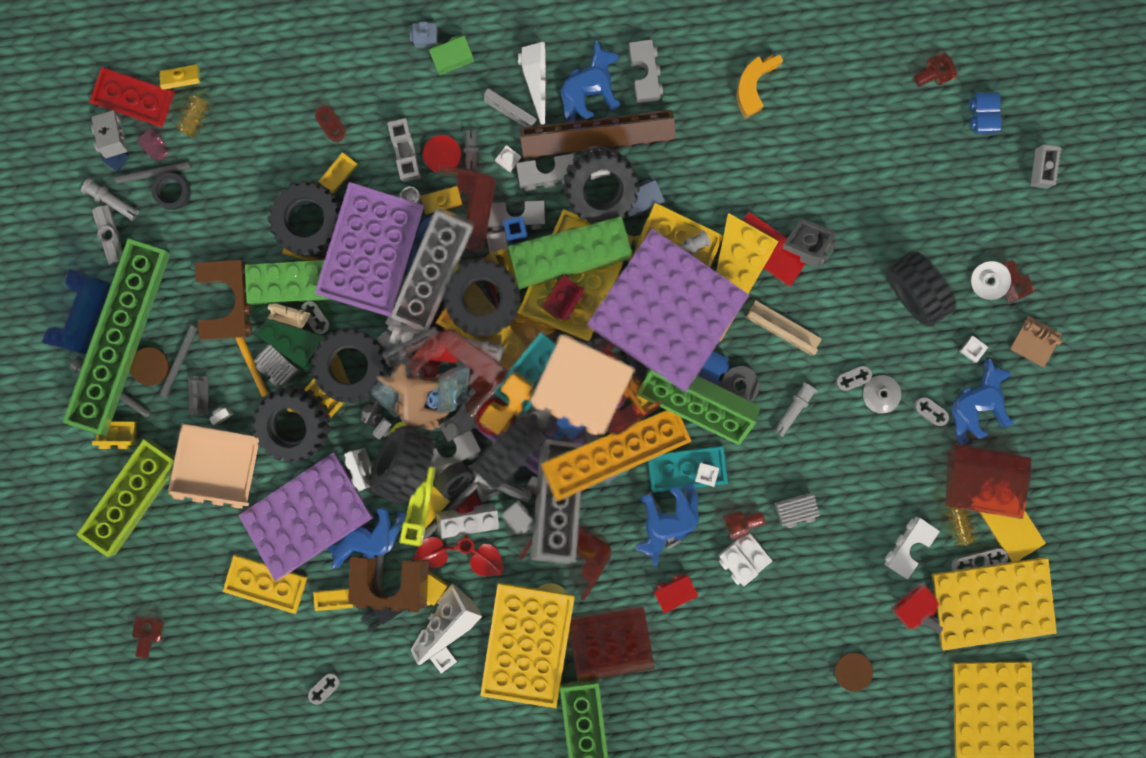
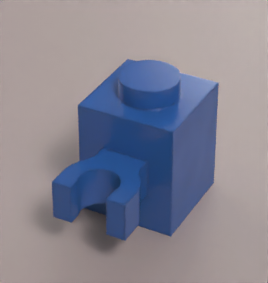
[551,416,585,441]

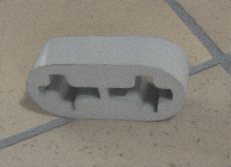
[301,301,330,334]
[835,366,872,391]
[914,398,949,426]
[308,672,341,705]

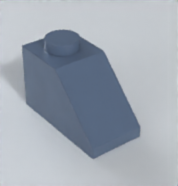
[628,180,665,219]

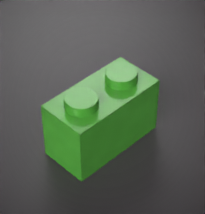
[429,36,474,76]

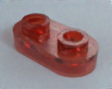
[315,106,346,142]

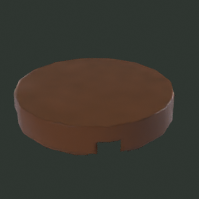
[130,348,170,386]
[834,652,873,691]

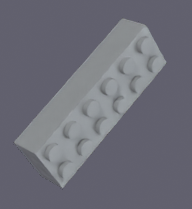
[391,207,474,332]
[531,440,584,564]

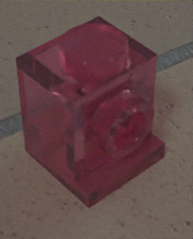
[136,128,168,161]

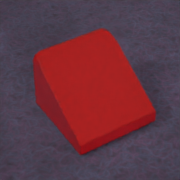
[417,359,442,378]

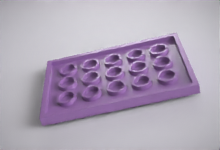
[315,182,424,317]
[239,452,373,581]

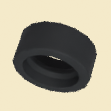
[151,172,191,210]
[435,462,473,499]

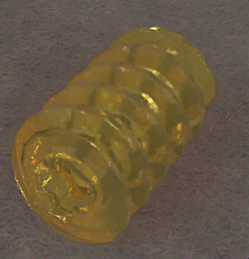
[175,95,212,140]
[945,503,977,546]

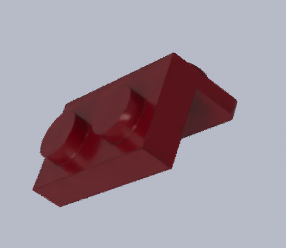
[541,275,586,321]

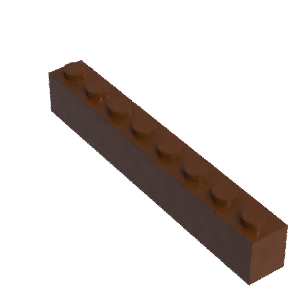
[520,110,676,158]

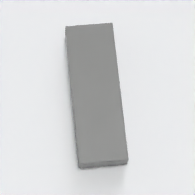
[484,89,537,127]

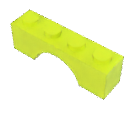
[400,467,436,546]

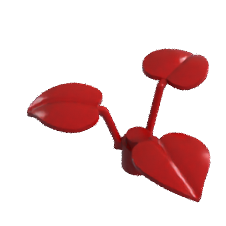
[413,492,503,576]

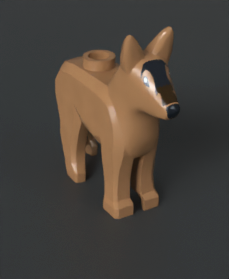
[377,362,449,430]

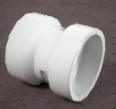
[400,187,421,204]
[389,325,415,349]

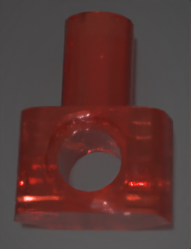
[914,51,957,87]
[1002,260,1035,303]
[723,511,766,540]
[132,616,164,658]

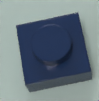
[101,153,129,172]

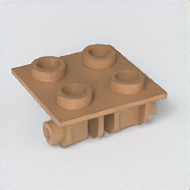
[1010,316,1063,368]

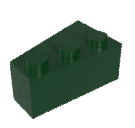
[256,319,326,369]

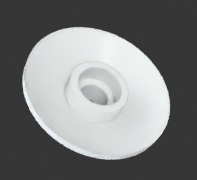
[971,261,1011,300]

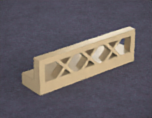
[745,301,822,356]

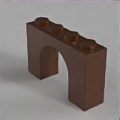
[195,260,252,341]
[348,556,429,613]

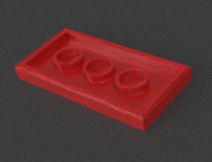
[89,67,175,128]
[743,212,806,287]

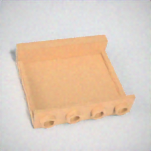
[530,334,634,435]
[168,423,259,508]

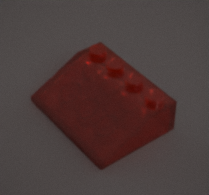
[945,444,1031,519]
[570,607,655,682]

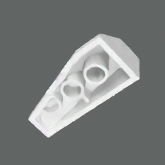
[518,42,546,125]
[411,584,482,665]

